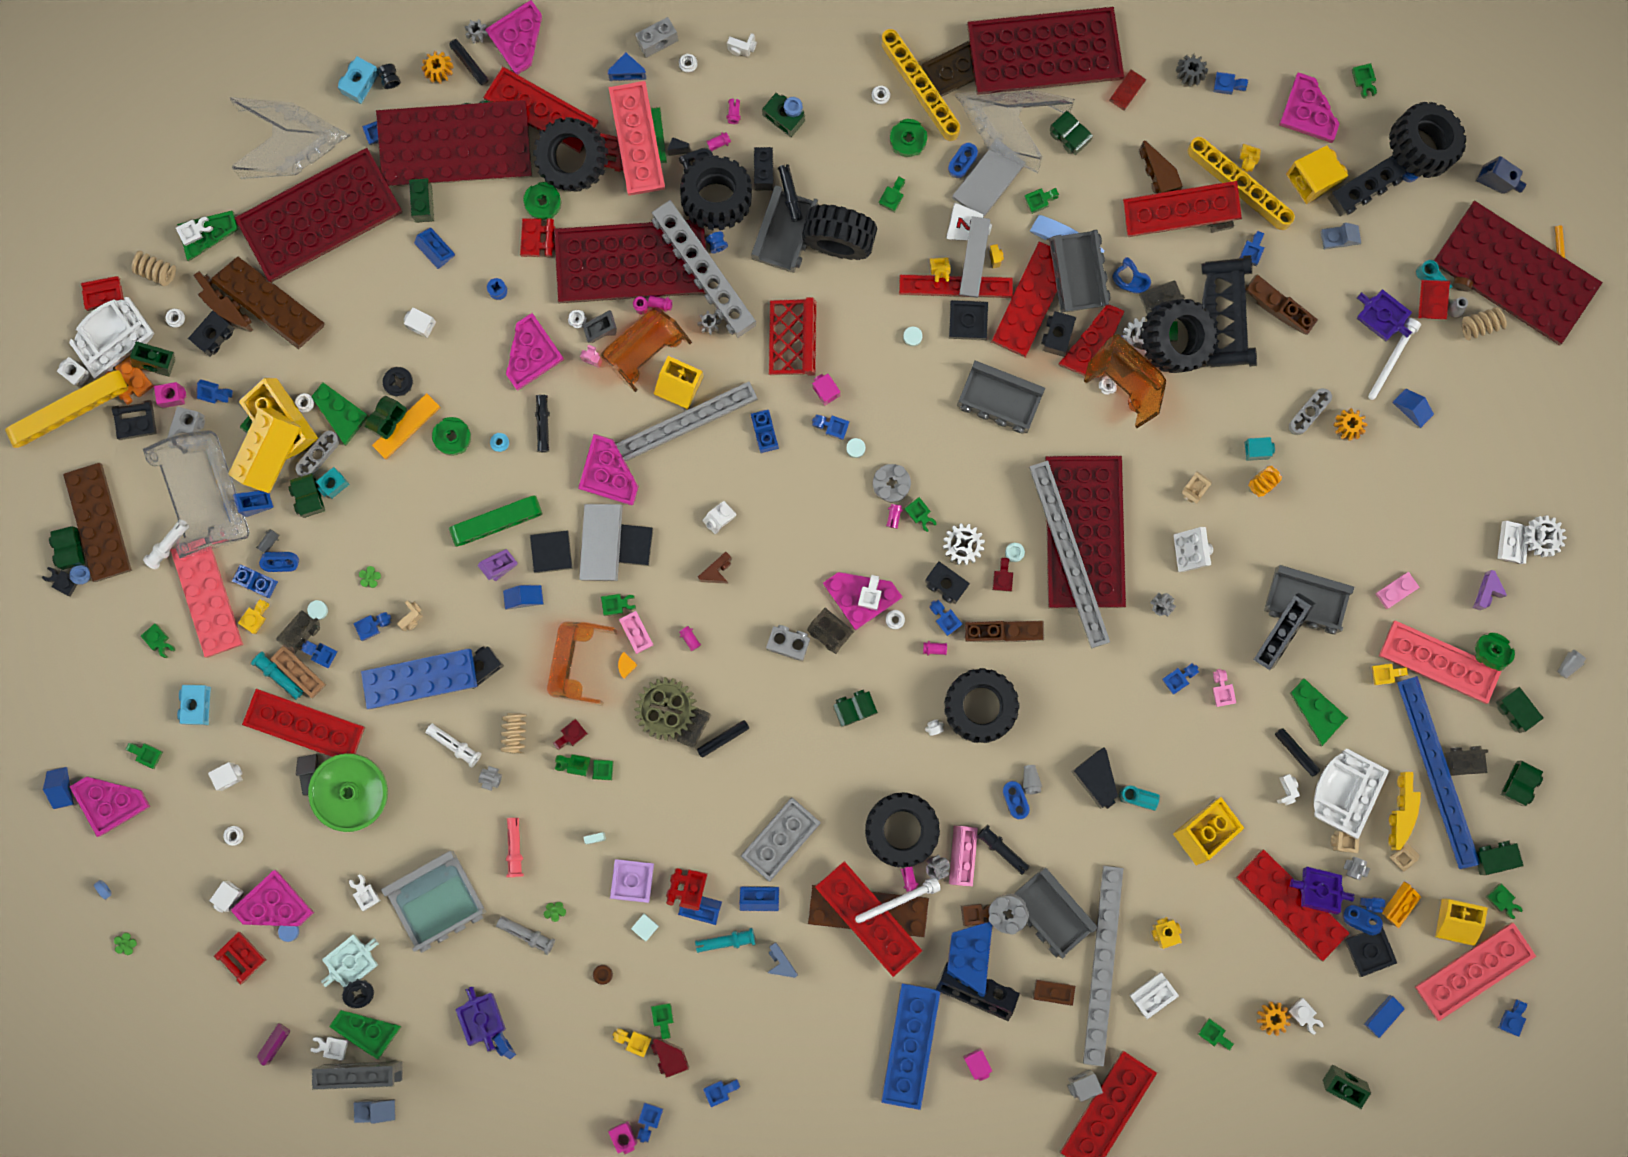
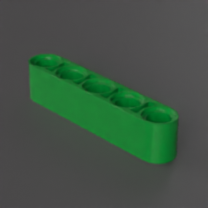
[448,496,543,547]

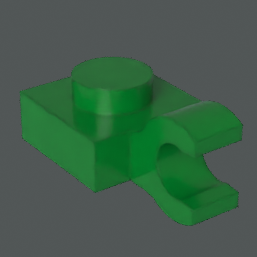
[878,176,905,213]
[1024,188,1059,214]
[125,743,163,769]
[555,754,591,776]
[651,1003,674,1039]
[1198,1018,1234,1050]

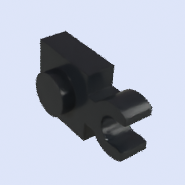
[42,567,78,597]

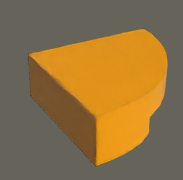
[618,652,638,679]

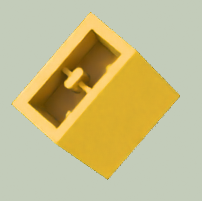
[654,356,704,410]
[1435,899,1488,946]

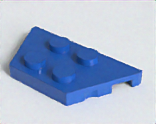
[947,922,992,997]

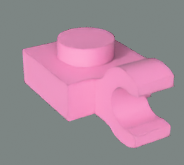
[580,345,602,368]

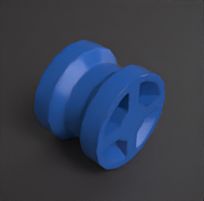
[706,231,728,253]
[487,278,508,300]

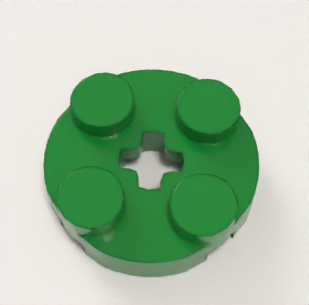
[890,119,927,157]
[523,182,562,220]
[432,417,471,456]
[1475,632,1515,671]

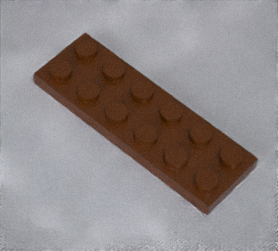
[212,256,324,350]
[63,462,132,582]
[808,885,929,937]

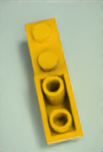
[1388,772,1421,850]

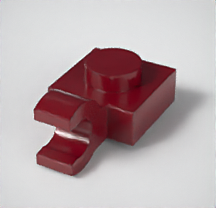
[992,558,1014,592]
[553,719,588,750]

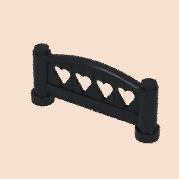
[1201,255,1257,368]

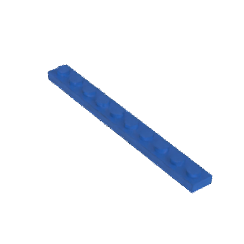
[1397,676,1480,869]

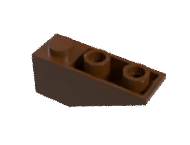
[1139,140,1183,194]

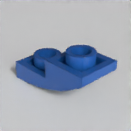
[751,409,779,453]
[232,564,278,599]

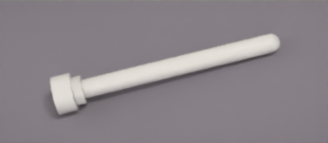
[1368,318,1421,400]
[855,878,940,923]

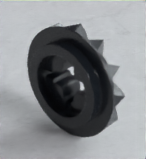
[383,367,414,397]
[342,978,374,1008]

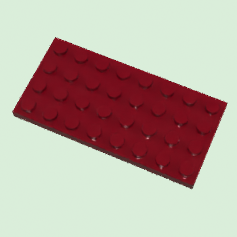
[967,6,1124,95]
[376,100,532,186]
[235,148,403,282]
[1433,200,1603,346]
[554,220,707,304]
[1045,456,1126,609]

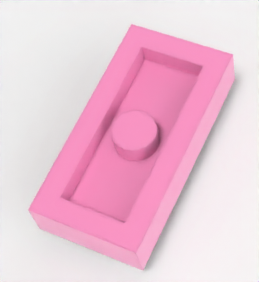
[1375,572,1420,609]
[619,611,654,654]

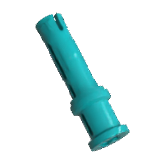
[251,651,304,700]
[695,927,756,953]

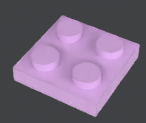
[610,859,654,903]

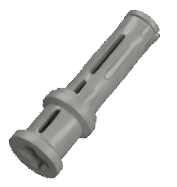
[496,916,555,955]

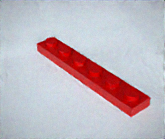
[899,275,1013,298]

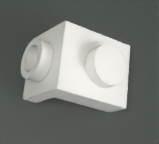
[727,33,757,58]
[703,501,737,534]
[1277,774,1300,806]

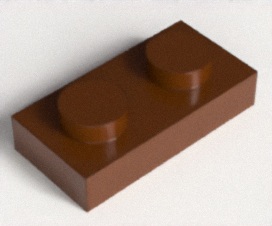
[1033,979,1076,1006]

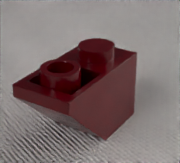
[651,1037,690,1078]

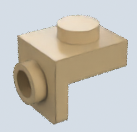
[1182,471,1212,503]
[397,600,423,631]
[1331,831,1360,853]

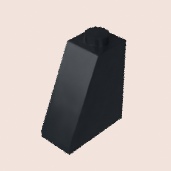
[1071,747,1118,809]

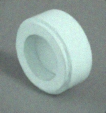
[903,326,922,346]
[846,438,865,458]
[1005,543,1025,562]
[307,600,328,620]

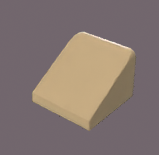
[1390,842,1419,872]

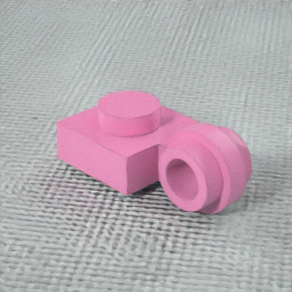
[1212,669,1236,707]

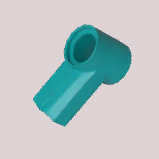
[1416,260,1452,289]
[1119,786,1160,811]

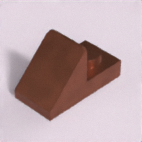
[698,552,732,584]

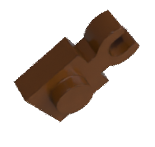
[961,903,991,926]

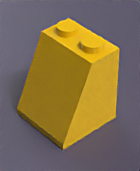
[1286,145,1348,204]

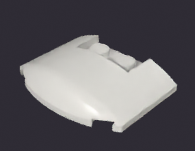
[69,297,155,379]
[1314,749,1389,839]

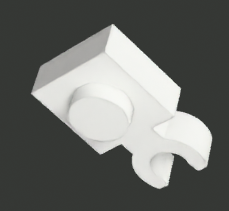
[176,217,213,246]
[349,874,381,911]
[1287,998,1323,1035]
[310,1036,348,1061]

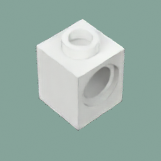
[404,307,436,338]
[57,357,92,388]
[208,762,243,791]
[209,881,244,913]

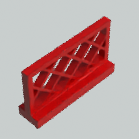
[769,297,817,376]

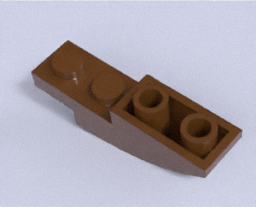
[193,271,253,332]
[1245,274,1318,335]
[965,621,1044,642]

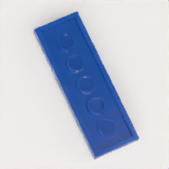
[361,649,477,709]
[881,983,941,1110]

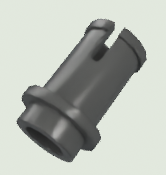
[256,529,280,553]

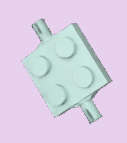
[321,934,379,987]

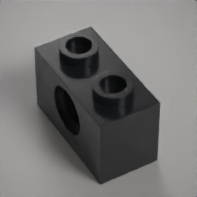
[754,147,773,191]
[188,310,235,357]
[1041,311,1076,357]
[925,561,970,604]
[472,646,504,689]

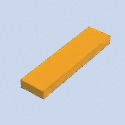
[372,393,441,460]

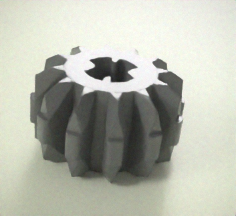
[1176,54,1208,87]

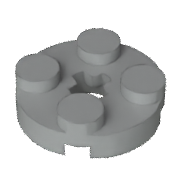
[873,464,911,503]
[989,894,1029,935]

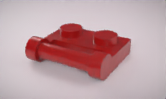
[214,932,267,985]

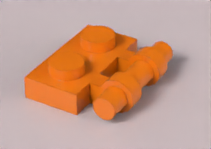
[105,356,154,405]

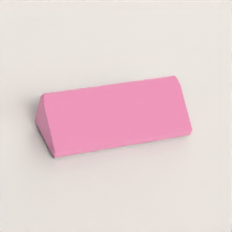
[949,826,978,887]

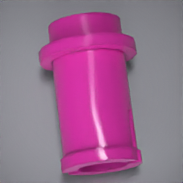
[726,99,741,124]
[706,132,731,151]
[633,296,648,315]
[648,296,673,312]
[886,504,903,529]
[679,626,701,652]
[923,641,947,656]
[900,866,919,892]

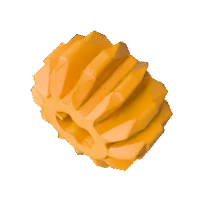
[421,51,454,84]
[1333,408,1368,441]
[1248,466,1282,497]
[1257,1002,1291,1036]

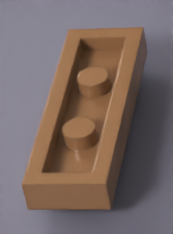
[270,645,326,699]

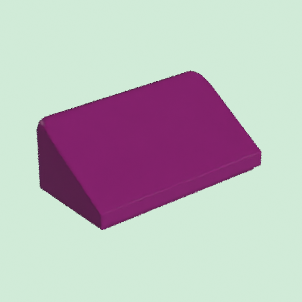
[257,1023,291,1066]

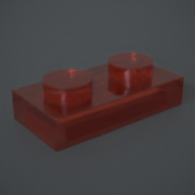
[1109,69,1146,111]

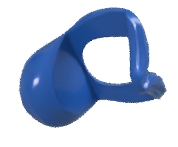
[1112,257,1151,293]

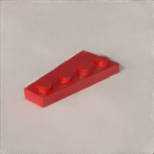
[1059,305,1125,380]

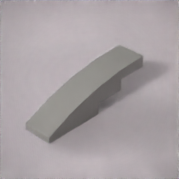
[959,216,990,298]

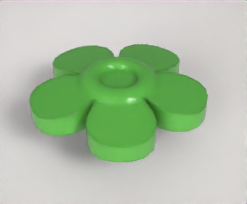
[359,566,381,588]
[544,902,566,922]
[114,933,137,955]

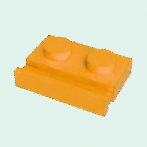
[1382,881,1421,928]

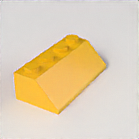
[239,378,319,460]
[228,408,301,493]

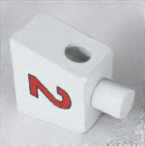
[946,202,992,240]

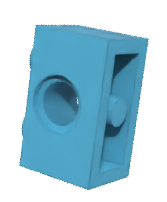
[338,56,379,104]
[177,685,211,725]

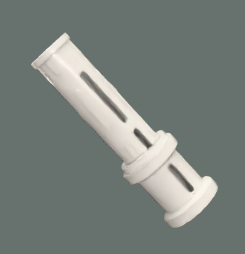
[143,519,189,569]
[425,723,481,768]

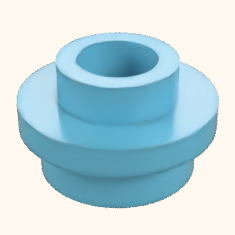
[490,433,509,452]

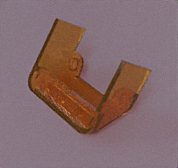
[601,307,692,392]
[1084,334,1166,428]
[547,622,617,706]

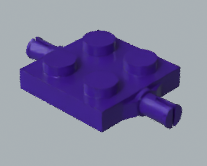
[1356,289,1412,342]
[1290,867,1355,915]
[455,987,506,1052]

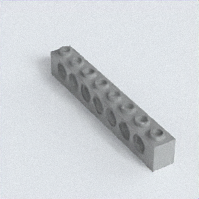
[651,200,756,338]

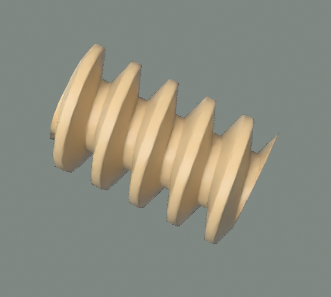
[132,251,176,286]
[1462,307,1507,341]
[500,713,527,753]

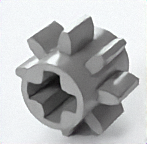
[465,19,488,44]
[697,311,721,336]
[1150,593,1176,617]
[478,766,502,791]
[926,855,950,880]
[1343,857,1370,880]

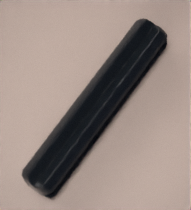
[449,39,488,86]
[697,720,749,757]
[1275,728,1320,777]

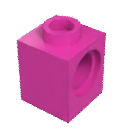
[812,373,841,406]
[154,382,186,408]
[963,1048,993,1081]
[608,1121,638,1155]

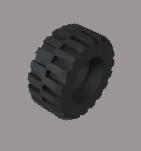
[1389,102,1466,178]
[533,117,609,192]
[680,155,752,231]
[802,204,877,260]
[1141,299,1217,373]
[944,668,1020,743]
[865,792,940,868]

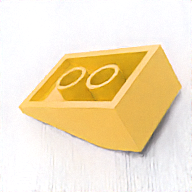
[1173,797,1244,866]

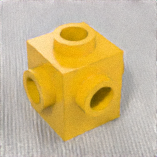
[1151,917,1182,949]

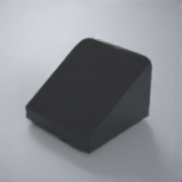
[667,137,691,156]

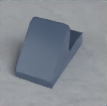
[1320,223,1361,249]
[767,942,798,978]
[354,1100,395,1124]

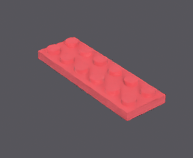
[609,81,665,196]
[171,537,243,658]
[1379,620,1502,704]
[1415,922,1536,1021]

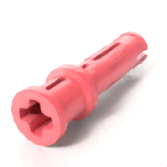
[506,818,524,878]

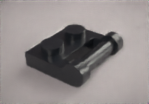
[112,400,157,440]

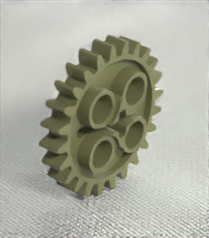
[634,677,698,741]

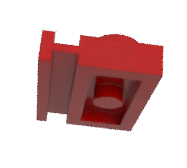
[81,276,124,311]
[1418,280,1450,319]

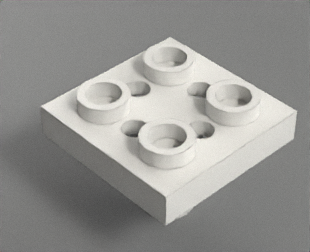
[1173,527,1213,572]

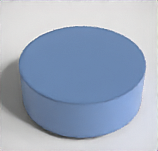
[784,97,803,117]
[70,565,90,584]
[94,880,112,900]
[278,926,299,942]

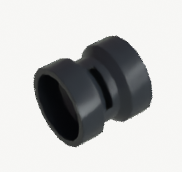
[377,63,401,89]

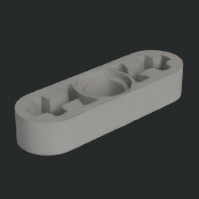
[1289,388,1332,435]
[296,431,340,476]

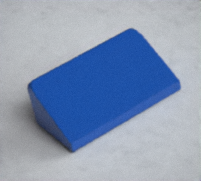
[414,228,455,269]
[739,887,779,911]
[678,896,722,925]
[1364,995,1405,1038]

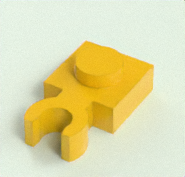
[929,257,950,282]

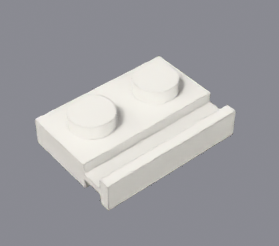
[1497,521,1528,564]
[1129,972,1179,1019]

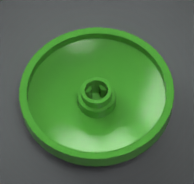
[308,753,388,832]

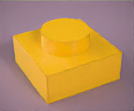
[989,244,1004,268]

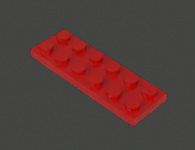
[484,67,599,153]
[1123,181,1242,237]
[992,241,1057,358]
[242,689,365,757]
[1236,849,1350,961]
[815,861,922,977]
[1060,1050,1157,1157]

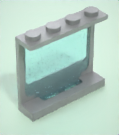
[381,851,486,953]

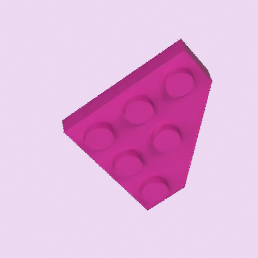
[485,0,542,75]
[1279,72,1340,143]
[506,313,564,391]
[578,434,639,506]
[823,572,903,631]
[70,777,150,837]
[231,870,314,926]

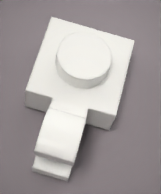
[858,575,882,611]

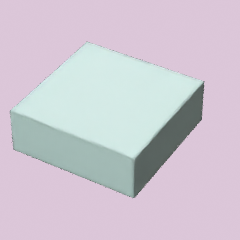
[584,832,606,844]
[631,914,659,941]

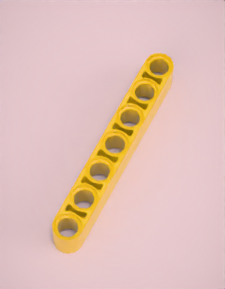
[882,29,960,141]
[1188,137,1295,230]
[5,371,128,448]

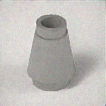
[1448,297,1468,318]
[1557,649,1586,679]
[1023,765,1042,795]

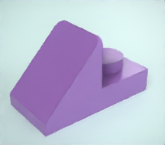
[477,549,518,581]
[1473,570,1507,610]

